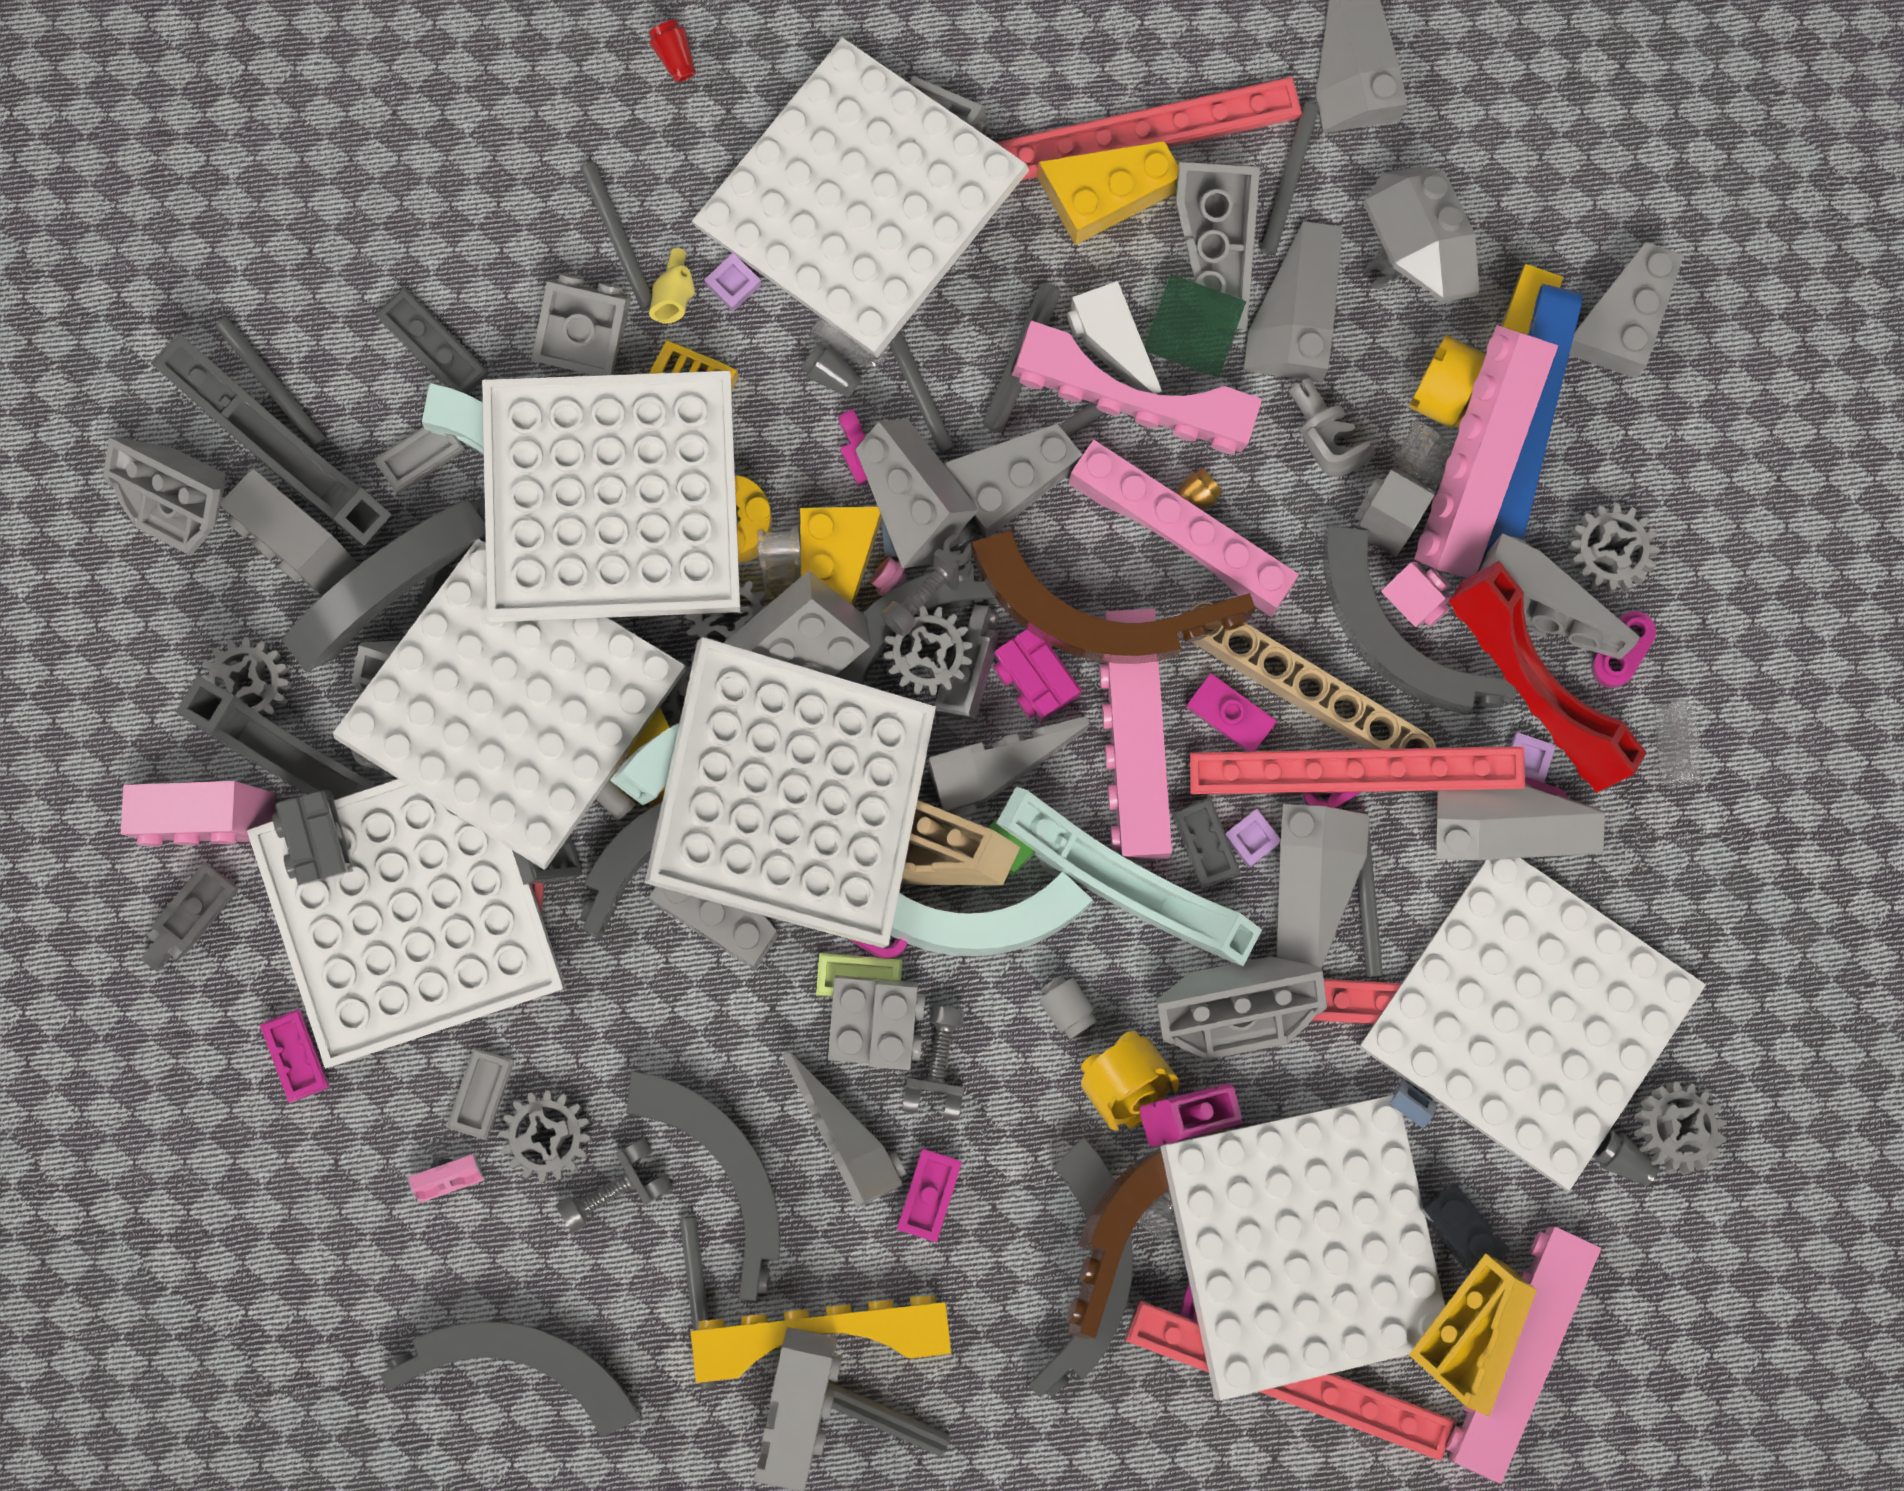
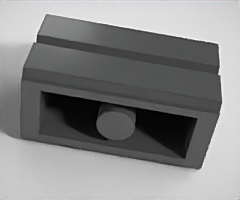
[272,790,353,885]

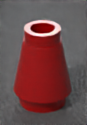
[648,19,697,83]

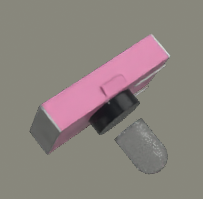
[407,1137,485,1203]

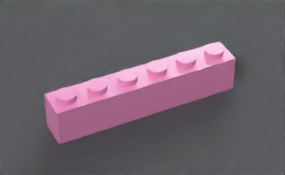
[1414,325,1558,578]
[1099,609,1172,861]
[1446,1227,1602,1484]

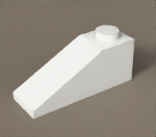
[1067,281,1162,395]

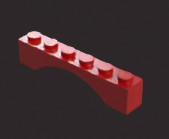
[1448,561,1647,793]

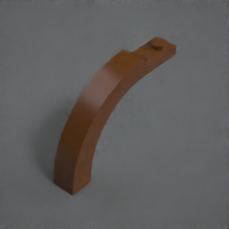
[971,530,1255,664]
[1067,1130,1230,1339]

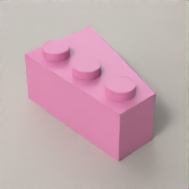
[121,781,276,847]

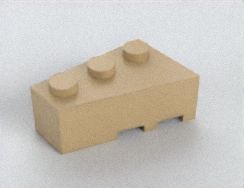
[901,800,1021,885]

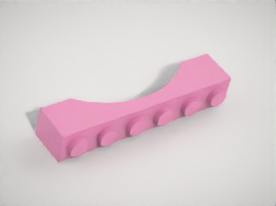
[1012,320,1262,454]
[1069,440,1299,617]

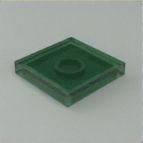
[1144,274,1247,378]

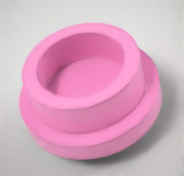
[870,557,907,596]

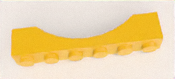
[691,1295,951,1383]

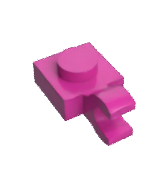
[838,409,868,487]

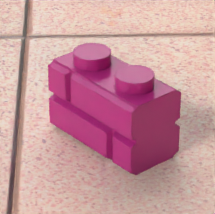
[992,629,1082,724]
[1140,1083,1242,1148]

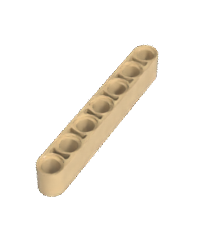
[1190,602,1436,749]

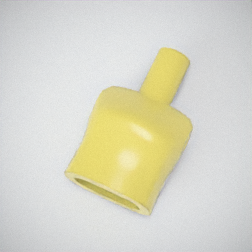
[649,248,695,324]

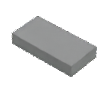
[373,427,465,495]
[446,1048,515,1141]

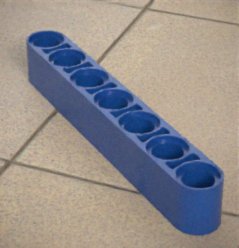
[1482,283,1583,559]

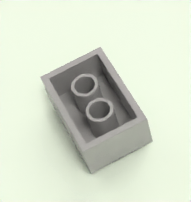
[724,571,871,676]

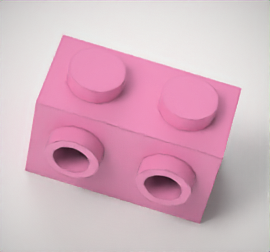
[1381,561,1452,627]

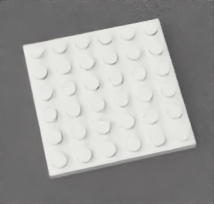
[692,38,1029,358]
[482,371,740,622]
[333,539,685,870]
[645,637,936,948]
[247,779,565,1069]
[1359,858,1706,1191]
[1160,1095,1445,1401]

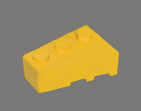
[1037,141,1178,245]
[800,507,882,606]
[1409,1254,1537,1417]

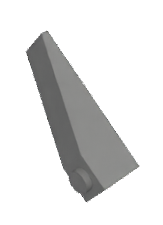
[1315,0,1407,133]
[1176,162,1260,330]
[1243,221,1343,382]
[1477,533,1639,659]
[929,716,1089,818]
[1436,783,1605,860]
[1277,804,1370,969]
[782,1052,906,1208]

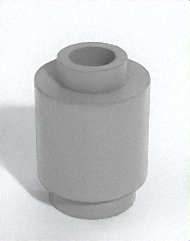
[1039,975,1098,1040]

